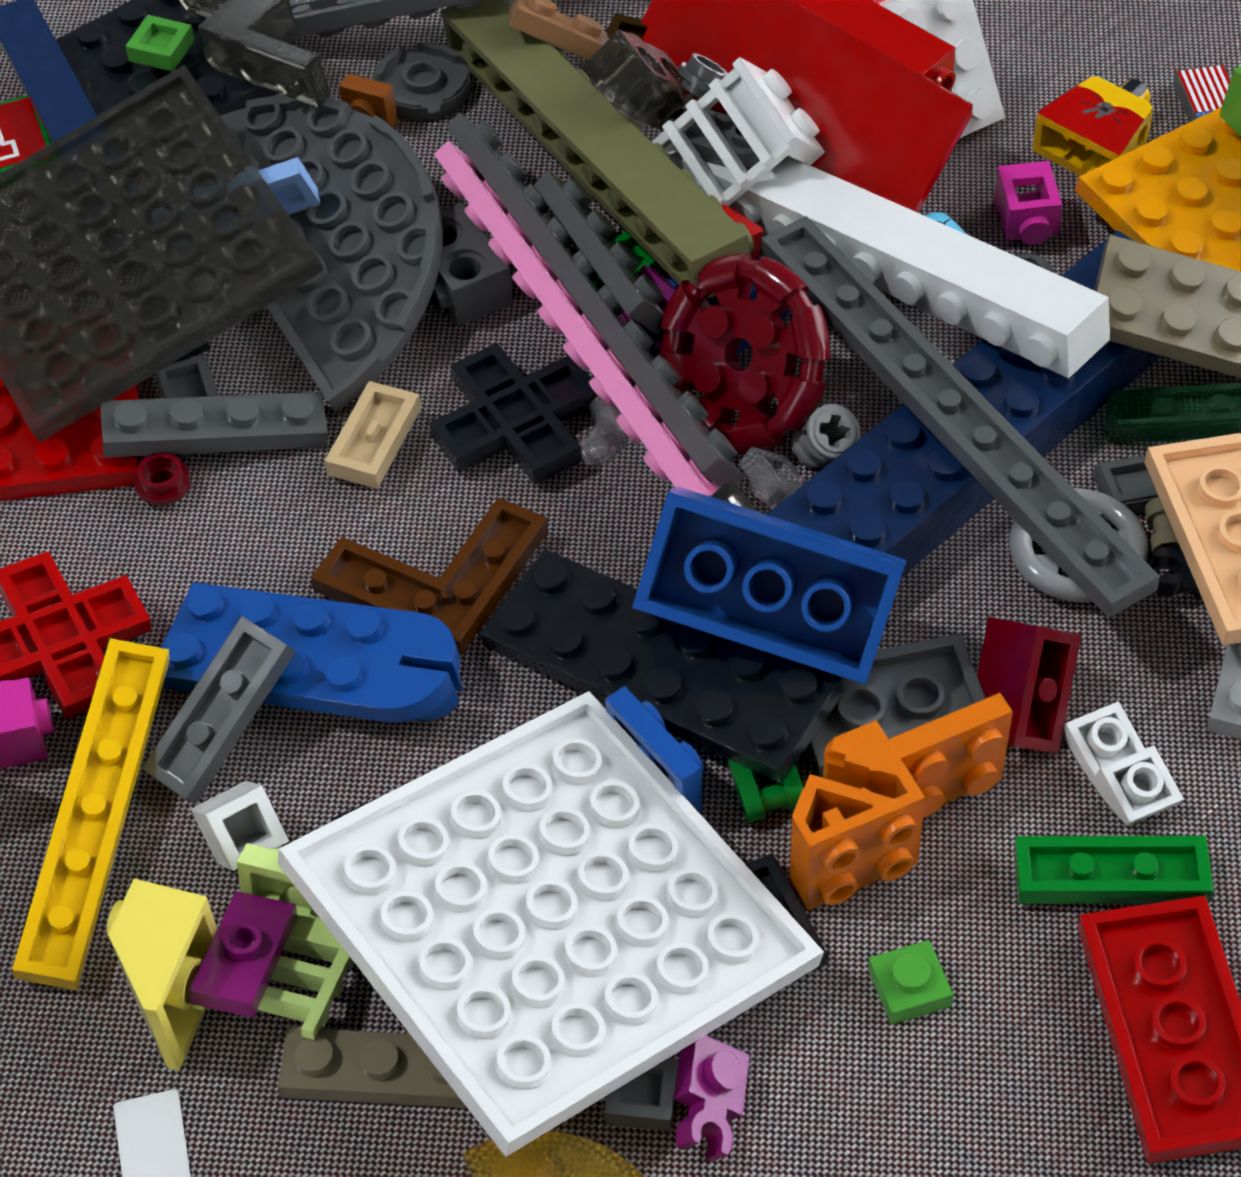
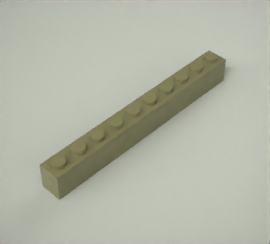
[441,0,754,301]

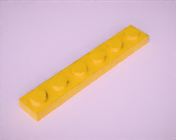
[12,638,170,991]

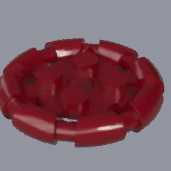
[656,253,830,455]

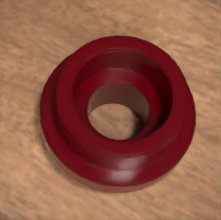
[134,452,191,506]

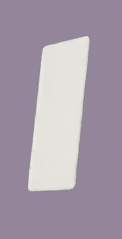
[113,1089,191,1177]

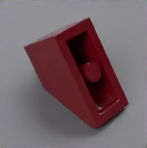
[977,617,1082,754]

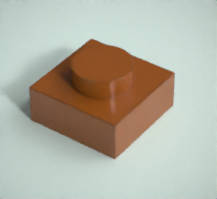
[339,73,398,128]

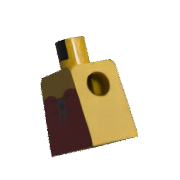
[1032,77,1154,176]

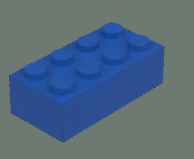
[632,486,907,685]

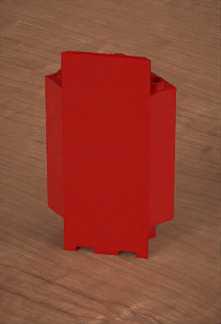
[618,0,973,213]

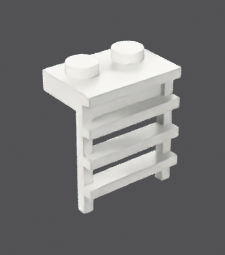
[652,57,825,207]

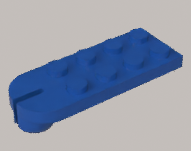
[161,582,464,723]

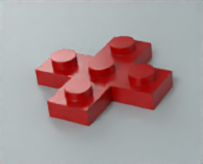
[0,551,151,719]

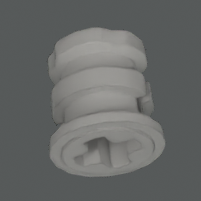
[791,404,861,469]

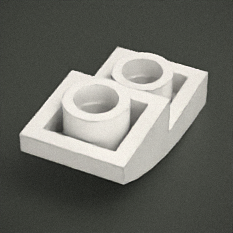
[1062,701,1184,826]

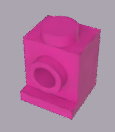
[993,161,1062,245]

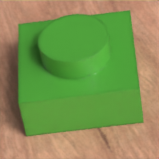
[125,15,195,72]
[868,940,953,1025]

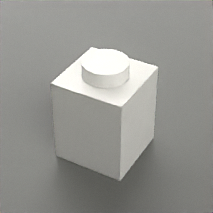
[191,781,289,871]

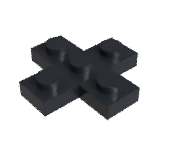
[429,343,601,485]

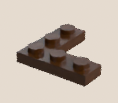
[311,498,548,656]

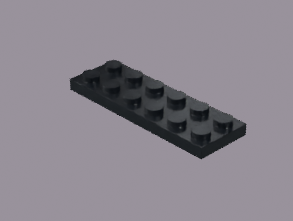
[480,549,845,784]

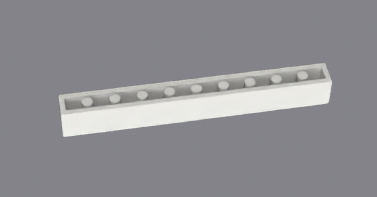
[665,143,1110,378]

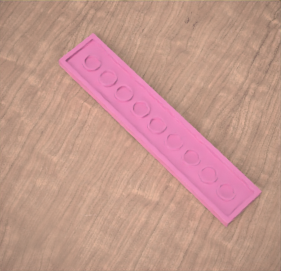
[434,140,740,506]

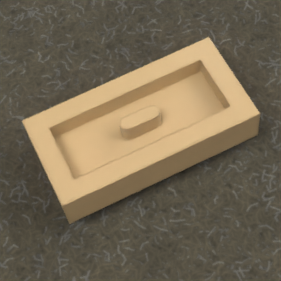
[324,381,421,489]

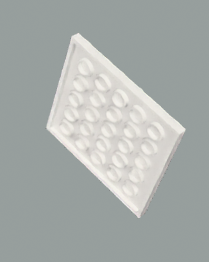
[278,691,824,1157]

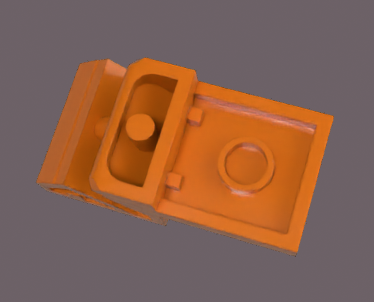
[789,693,1013,911]

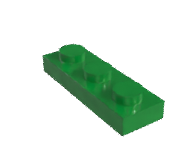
[1013,836,1214,904]

